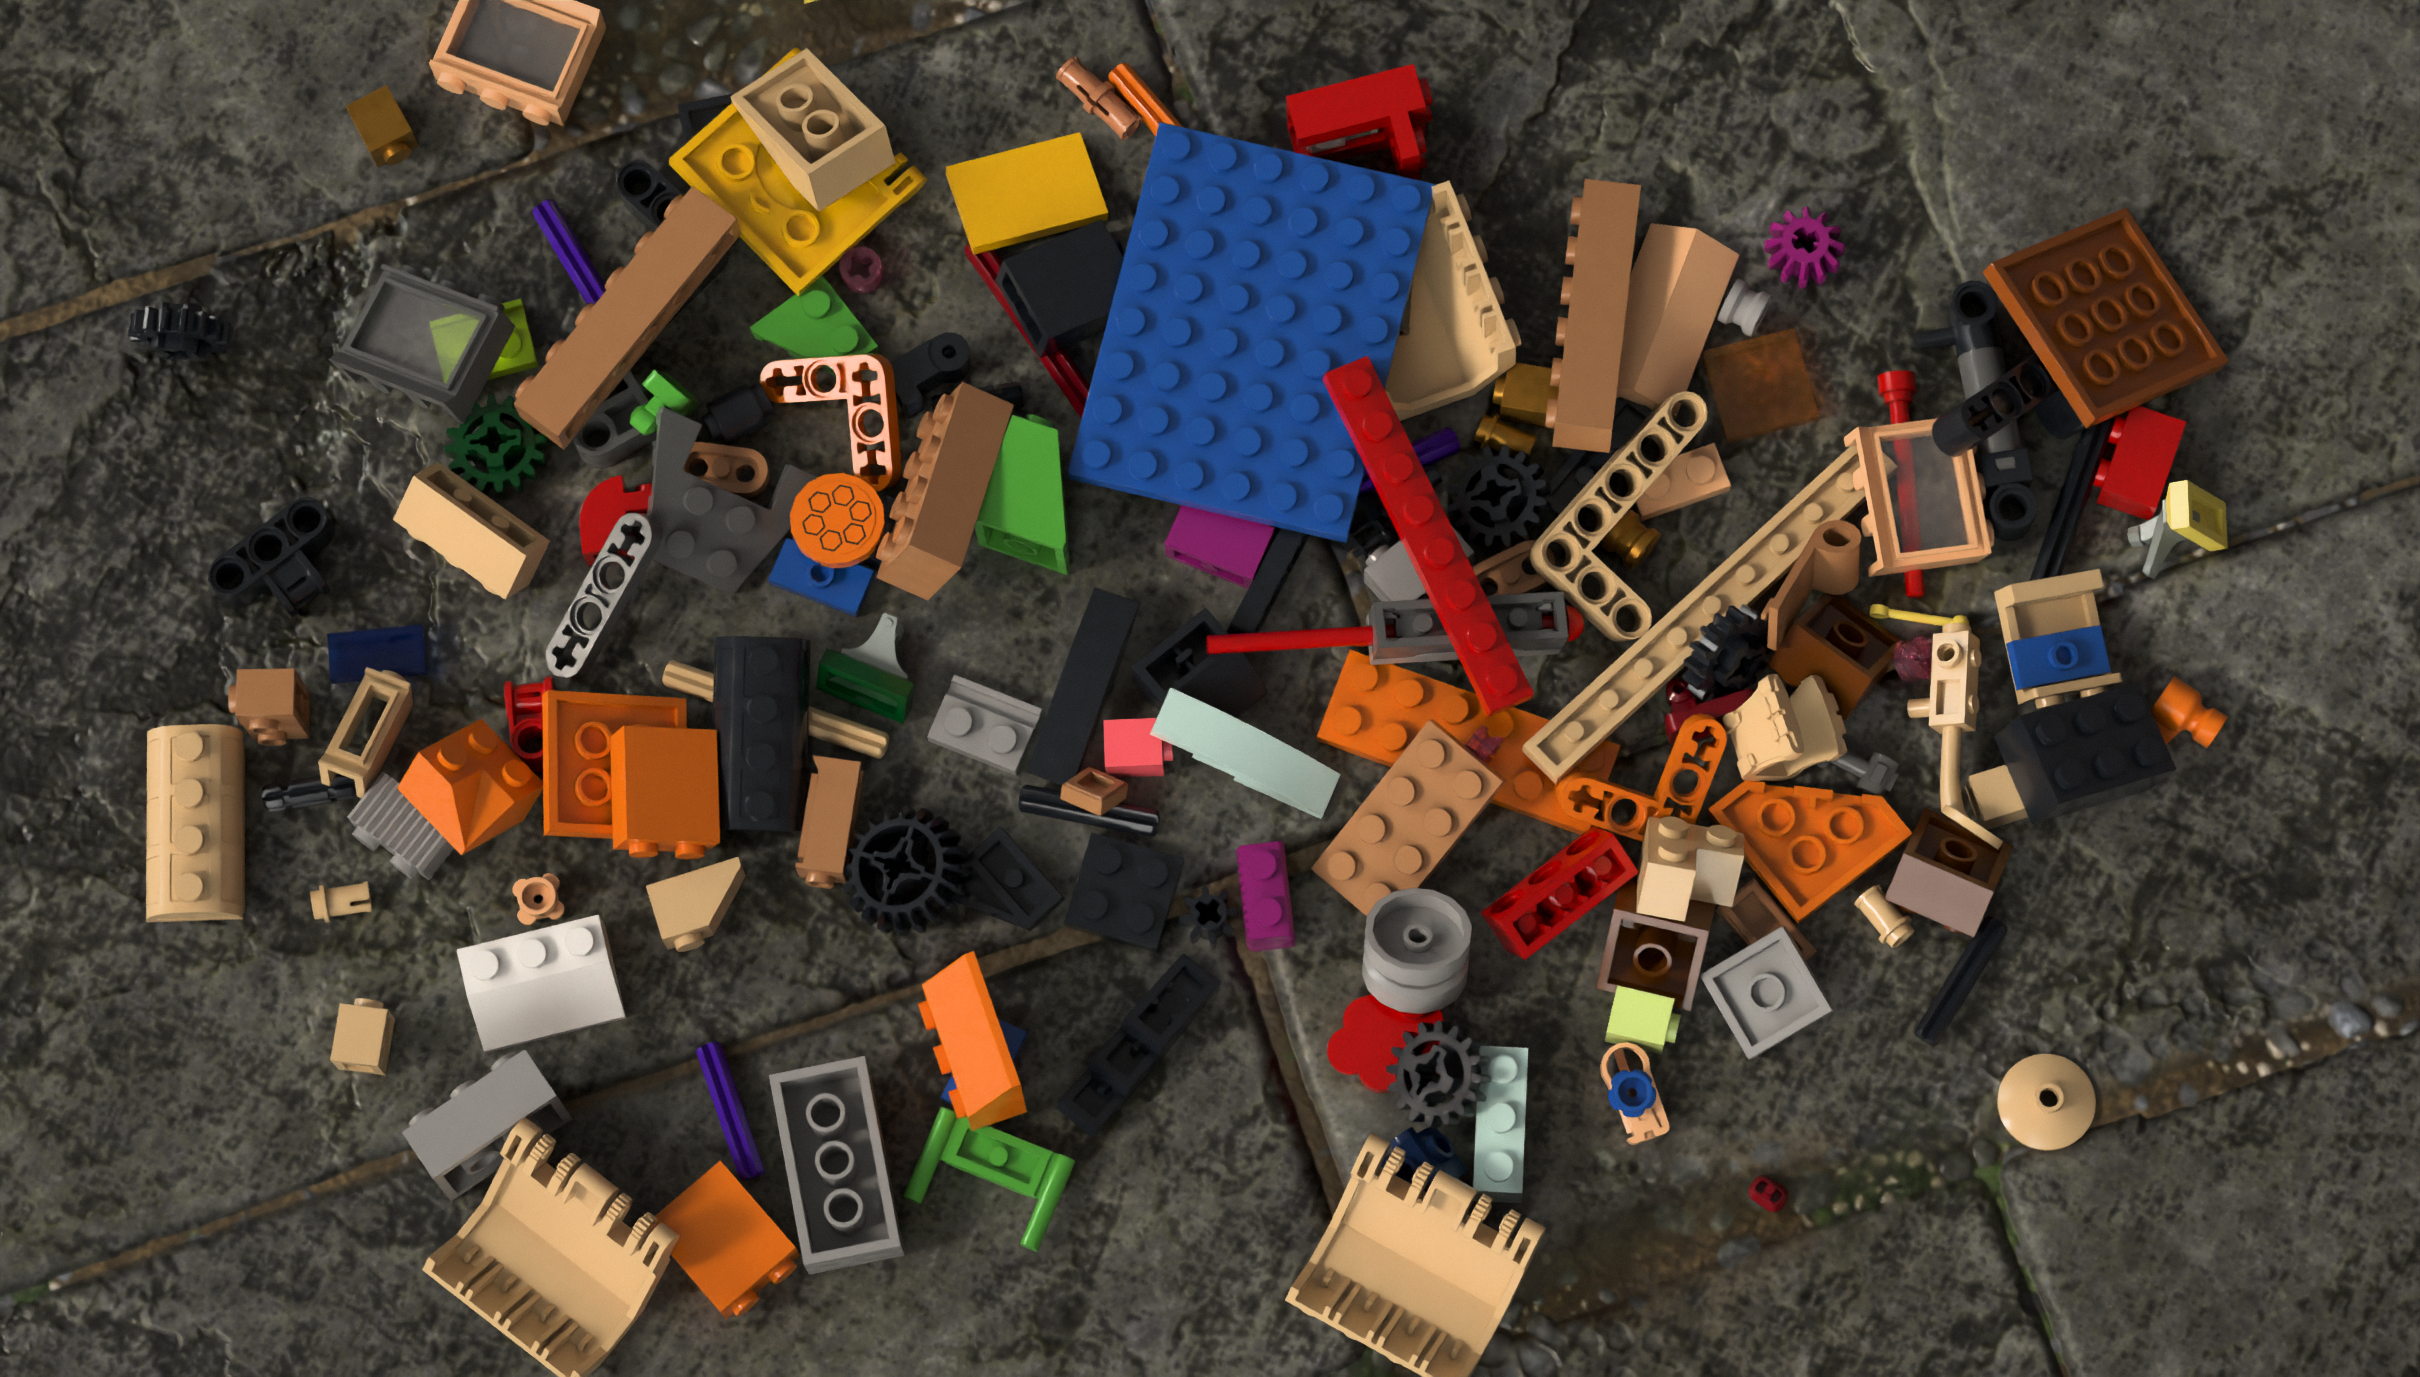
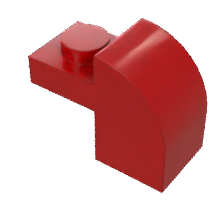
[579,475,652,566]

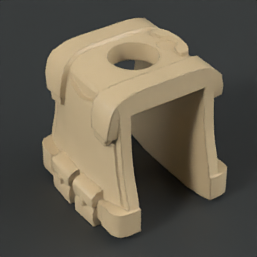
[1722,674,1847,781]

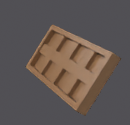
[1311,719,1507,916]

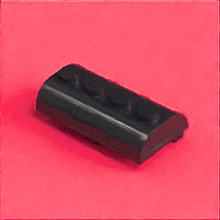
[712,636,811,832]

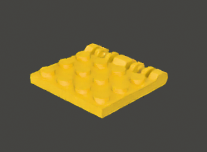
[669,47,928,297]

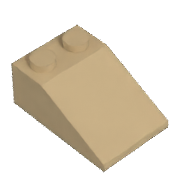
[730,48,895,211]

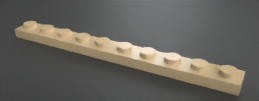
[1522,446,1897,784]

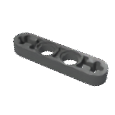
[545,513,662,678]

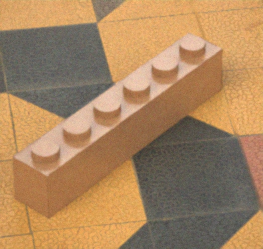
[1545,179,1641,453]
[514,186,742,450]

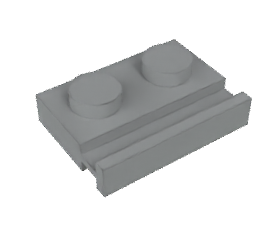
[927,674,1043,776]

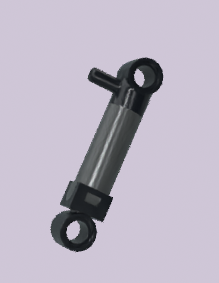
[1914,280,2037,541]

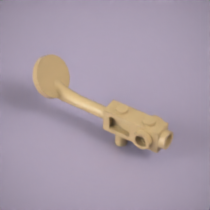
[1907,623,2003,849]

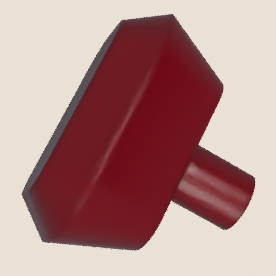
[1748,1175,1788,1212]

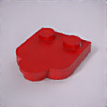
[1327,994,1444,1094]

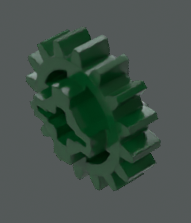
[444,394,549,499]

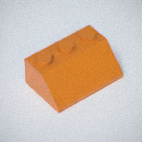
[917,951,1027,1131]

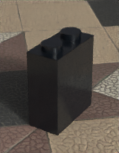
[995,219,1124,358]

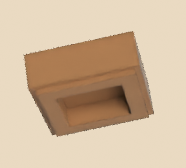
[1060,766,1128,816]

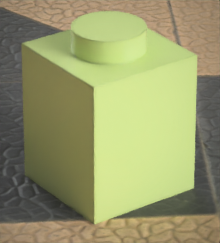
[1605,985,1681,1055]

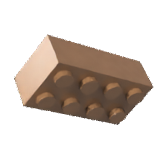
[876,382,1014,600]

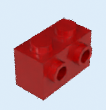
[2093,406,2186,521]

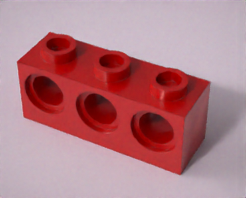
[1480,826,1639,960]

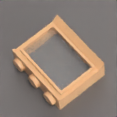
[429,0,606,126]
[1844,418,1994,577]

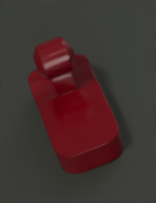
[1665,678,1756,748]

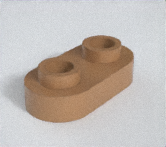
[683,442,770,499]
[1472,540,1555,596]

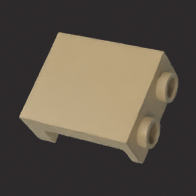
[1994,569,2123,710]

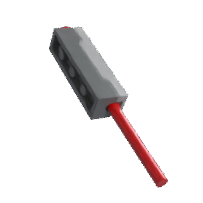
[1207,591,1584,665]

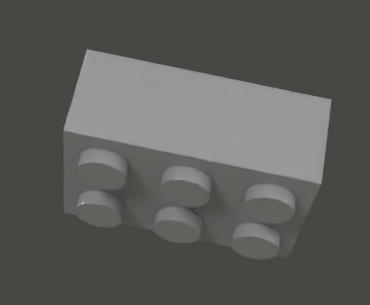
[402,1049,573,1201]

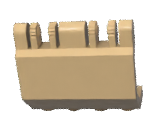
[1385,180,1521,421]
[422,1117,680,1377]
[1285,1133,1546,1377]

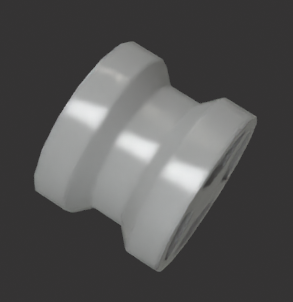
[1718,278,1773,337]

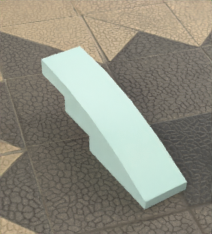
[1150,688,1341,819]

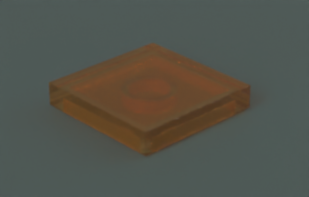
[1702,328,1819,443]

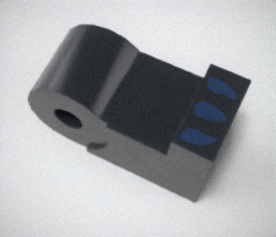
[890,332,971,419]

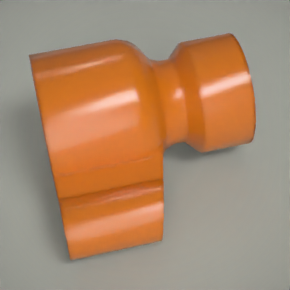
[2151,676,2228,749]

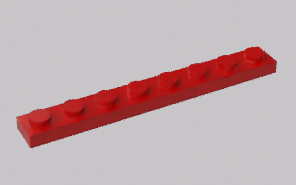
[1322,356,1534,717]

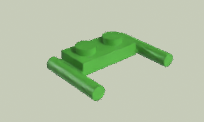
[903,1107,1075,1252]

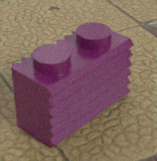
[1236,841,1295,952]

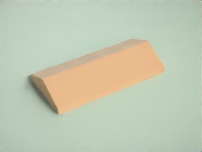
[1616,223,1740,419]

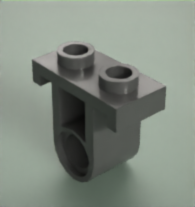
[573,370,657,469]

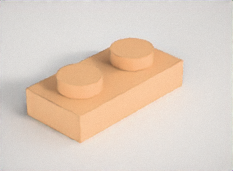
[1624,443,1731,521]

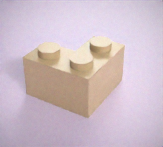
[1636,816,1744,922]

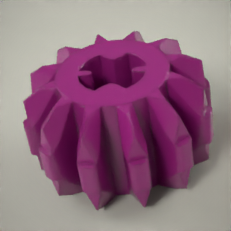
[1764,206,1845,289]

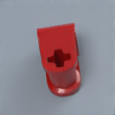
[504,676,556,773]

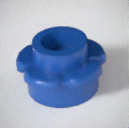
[1608,1069,1656,1118]

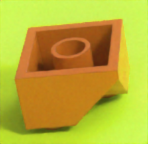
[397,719,543,855]

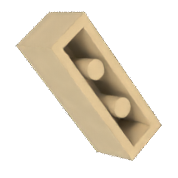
[393,462,550,600]

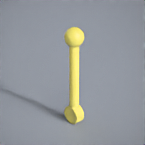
[1869,604,1969,626]

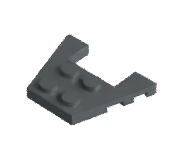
[647,407,818,595]

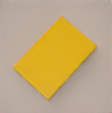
[946,132,1108,255]

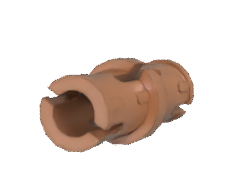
[1056,56,1143,140]

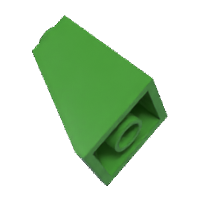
[975,414,1071,576]

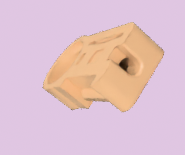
[1600,1042,1670,1145]

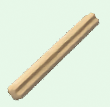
[662,660,889,759]

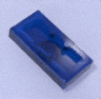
[327,624,428,684]

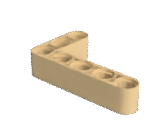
[1530,391,1708,642]

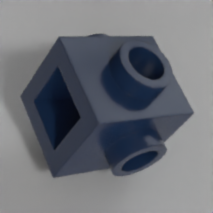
[1381,1127,1469,1193]

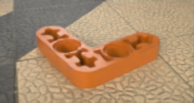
[759,353,902,492]
[1556,713,1727,842]

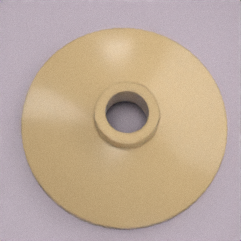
[1997,1054,2096,1151]

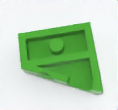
[749,275,879,376]

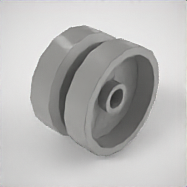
[1362,888,1472,1014]

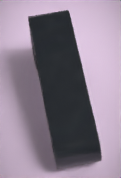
[1932,353,2085,457]

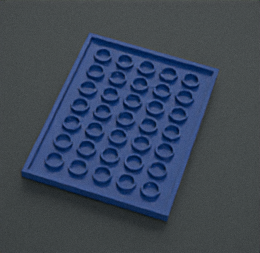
[1067,122,1435,543]

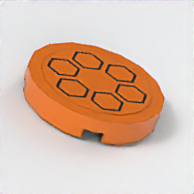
[790,473,886,569]

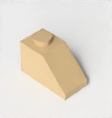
[646,857,746,952]

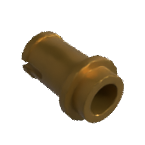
[1473,414,1537,458]

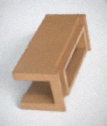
[795,755,865,889]

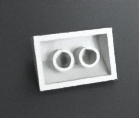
[457,915,626,1053]

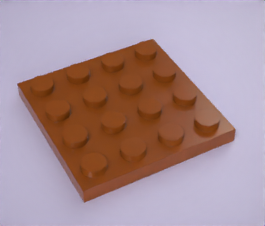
[1983,208,2229,429]

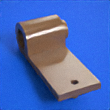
[1761,520,1862,651]

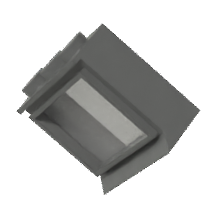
[329,264,515,424]

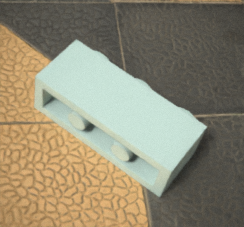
[1473,1046,1528,1203]

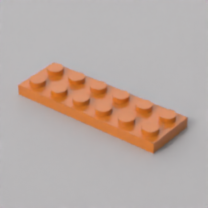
[1317,649,1621,835]

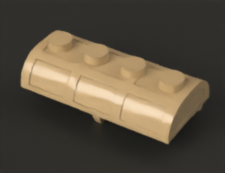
[146,724,245,922]

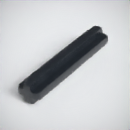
[1018,785,1160,837]
[1915,916,2008,1046]

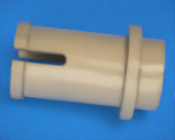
[310,881,373,923]
[1854,885,1914,948]

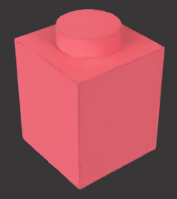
[1104,718,1173,778]

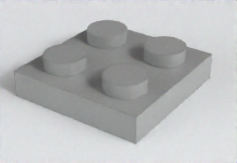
[1700,926,1835,1060]

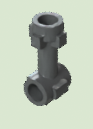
[1815,750,1899,797]

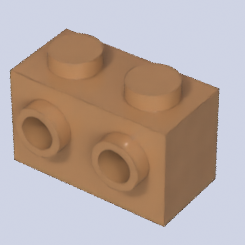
[228,668,311,746]

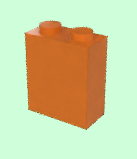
[610,726,720,860]
[654,1160,800,1319]

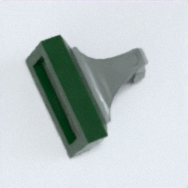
[816,611,914,724]

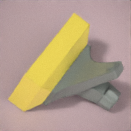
[2127,480,2228,579]

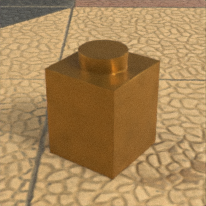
[345,85,419,168]
[1492,363,1559,429]

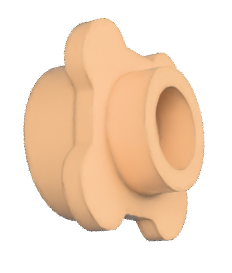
[512,873,565,926]

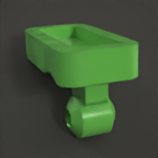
[630,369,701,436]

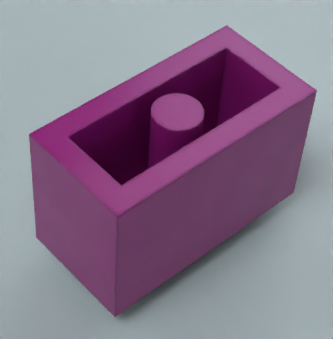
[1164,505,1275,589]

